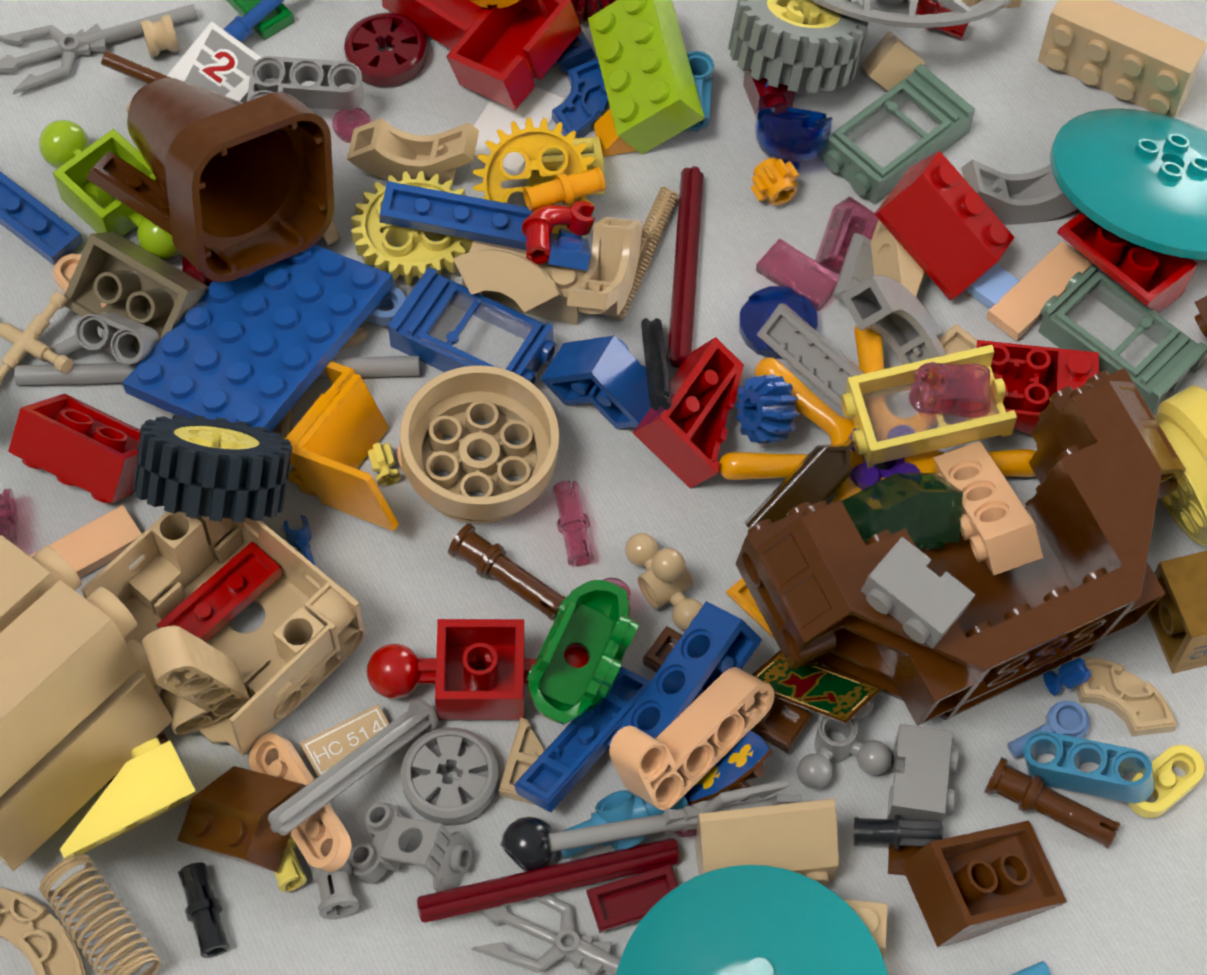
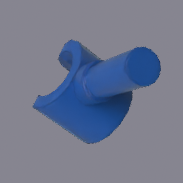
[283,515,316,566]

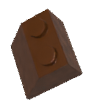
[177,766,306,873]

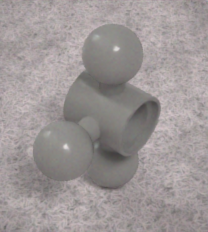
[797,698,892,789]

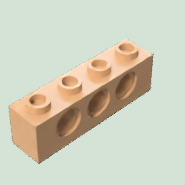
[931,441,1043,575]

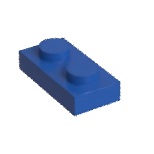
[548,229,590,271]

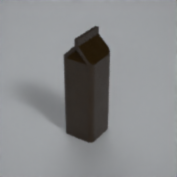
[744,438,855,529]

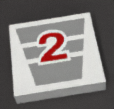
[167,21,262,103]

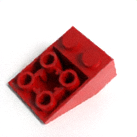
[976,340,1099,436]

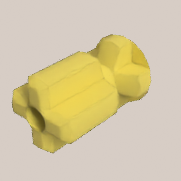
[367,442,401,486]

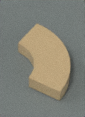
[453,250,562,313]
[1071,657,1177,737]

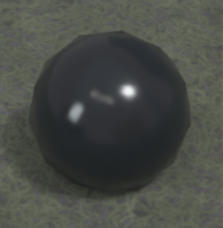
[501,816,557,871]

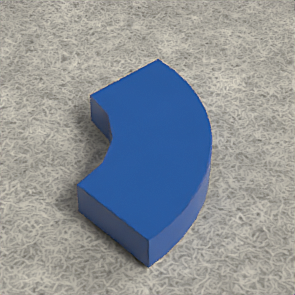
[552,58,608,138]

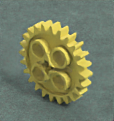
[351,171,474,285]

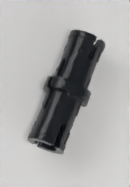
[178,862,230,958]

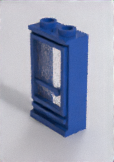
[388,267,557,384]

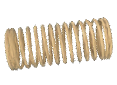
[39,854,161,975]

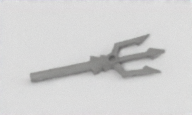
[0,4,198,94]
[548,779,803,852]
[472,874,621,975]

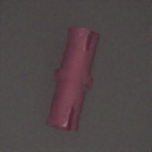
[553,480,594,567]

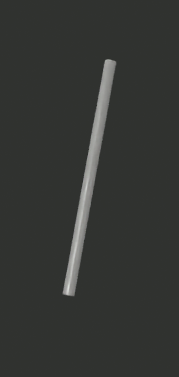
[14,356,420,385]

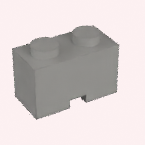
[861,537,976,649]
[887,724,959,822]

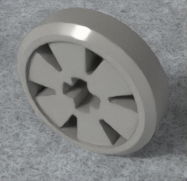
[401,727,499,825]

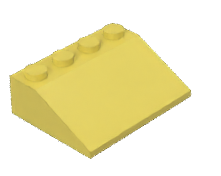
[60,738,195,860]

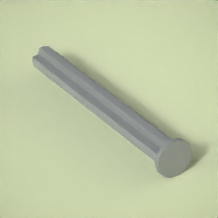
[268,699,438,836]

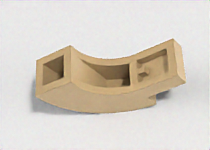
[347,118,479,184]
[567,217,643,316]

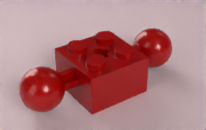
[366,619,589,720]

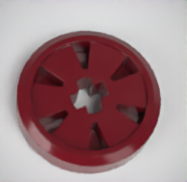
[344,13,427,86]

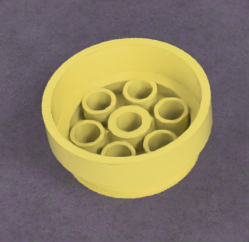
[1155,385,1207,547]

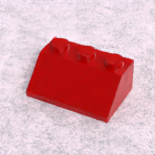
[874,151,1015,300]
[1057,212,1198,313]
[8,393,140,503]

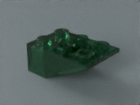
[842,473,963,549]

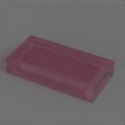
[756,238,839,312]

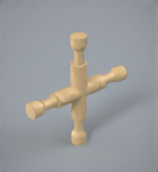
[0,291,73,387]

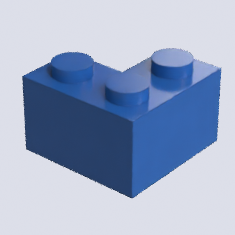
[541,335,651,429]

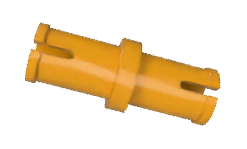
[523,167,606,212]

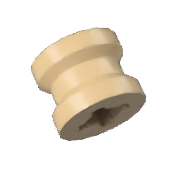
[140,14,180,58]

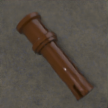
[448,524,566,621]
[984,757,1120,849]

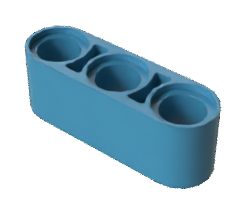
[1023,731,1154,803]

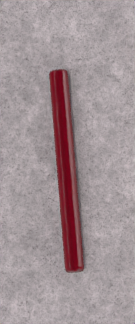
[667,166,703,368]
[416,838,680,923]

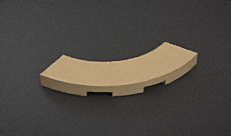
[0,887,87,975]

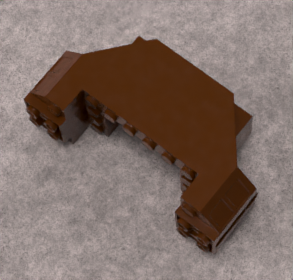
[735,368,1186,726]

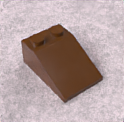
[901,820,1067,947]

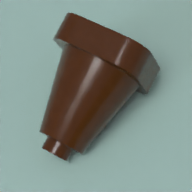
[127,78,334,282]

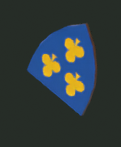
[685,730,773,805]

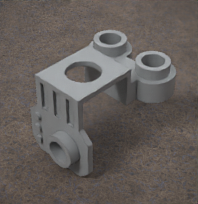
[349,803,472,892]

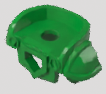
[527,580,640,725]

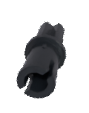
[854,815,943,851]

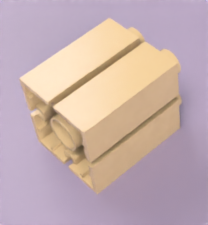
[0,535,173,872]

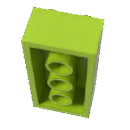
[588,0,705,155]

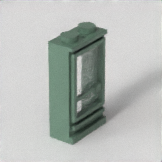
[821,64,975,205]
[1038,264,1207,415]

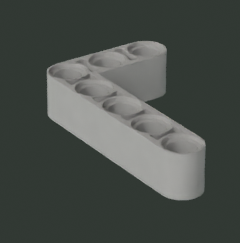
[247,56,364,111]

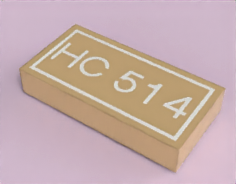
[300,705,389,777]

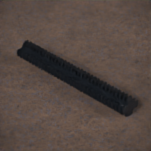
[641,318,672,411]

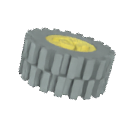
[728,0,869,93]

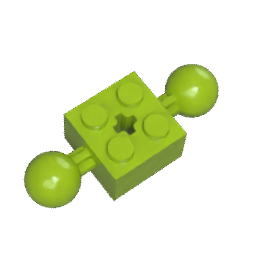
[39,120,180,260]

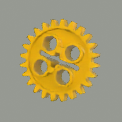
[473,117,597,234]

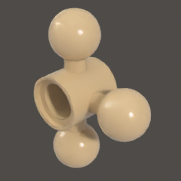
[625,533,703,631]

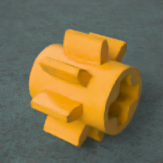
[750,158,800,206]

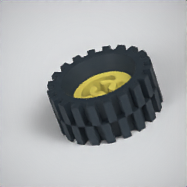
[133,415,292,522]

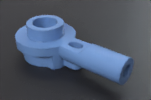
[1007,701,1090,759]

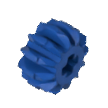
[734,374,799,444]

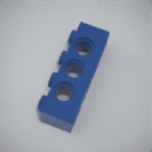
[607,601,762,747]

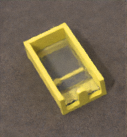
[841,345,1017,468]

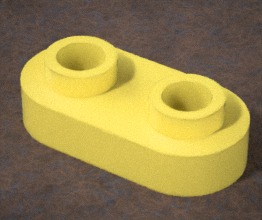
[1128,745,1205,818]

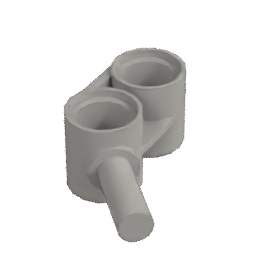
[51,312,161,365]

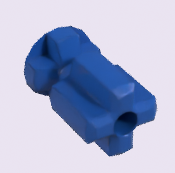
[1043,657,1091,696]

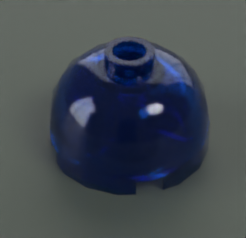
[755,107,833,169]

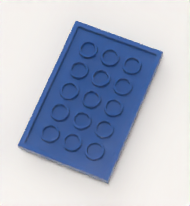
[122,244,394,433]

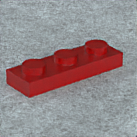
[156,541,283,642]

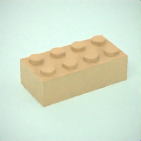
[1038,0,1207,118]

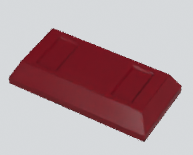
[586,864,679,933]

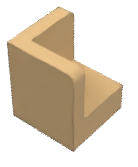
[861,31,925,91]

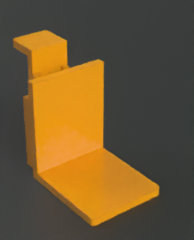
[285,361,399,531]

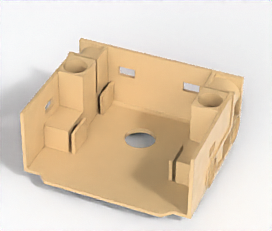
[81,512,365,756]

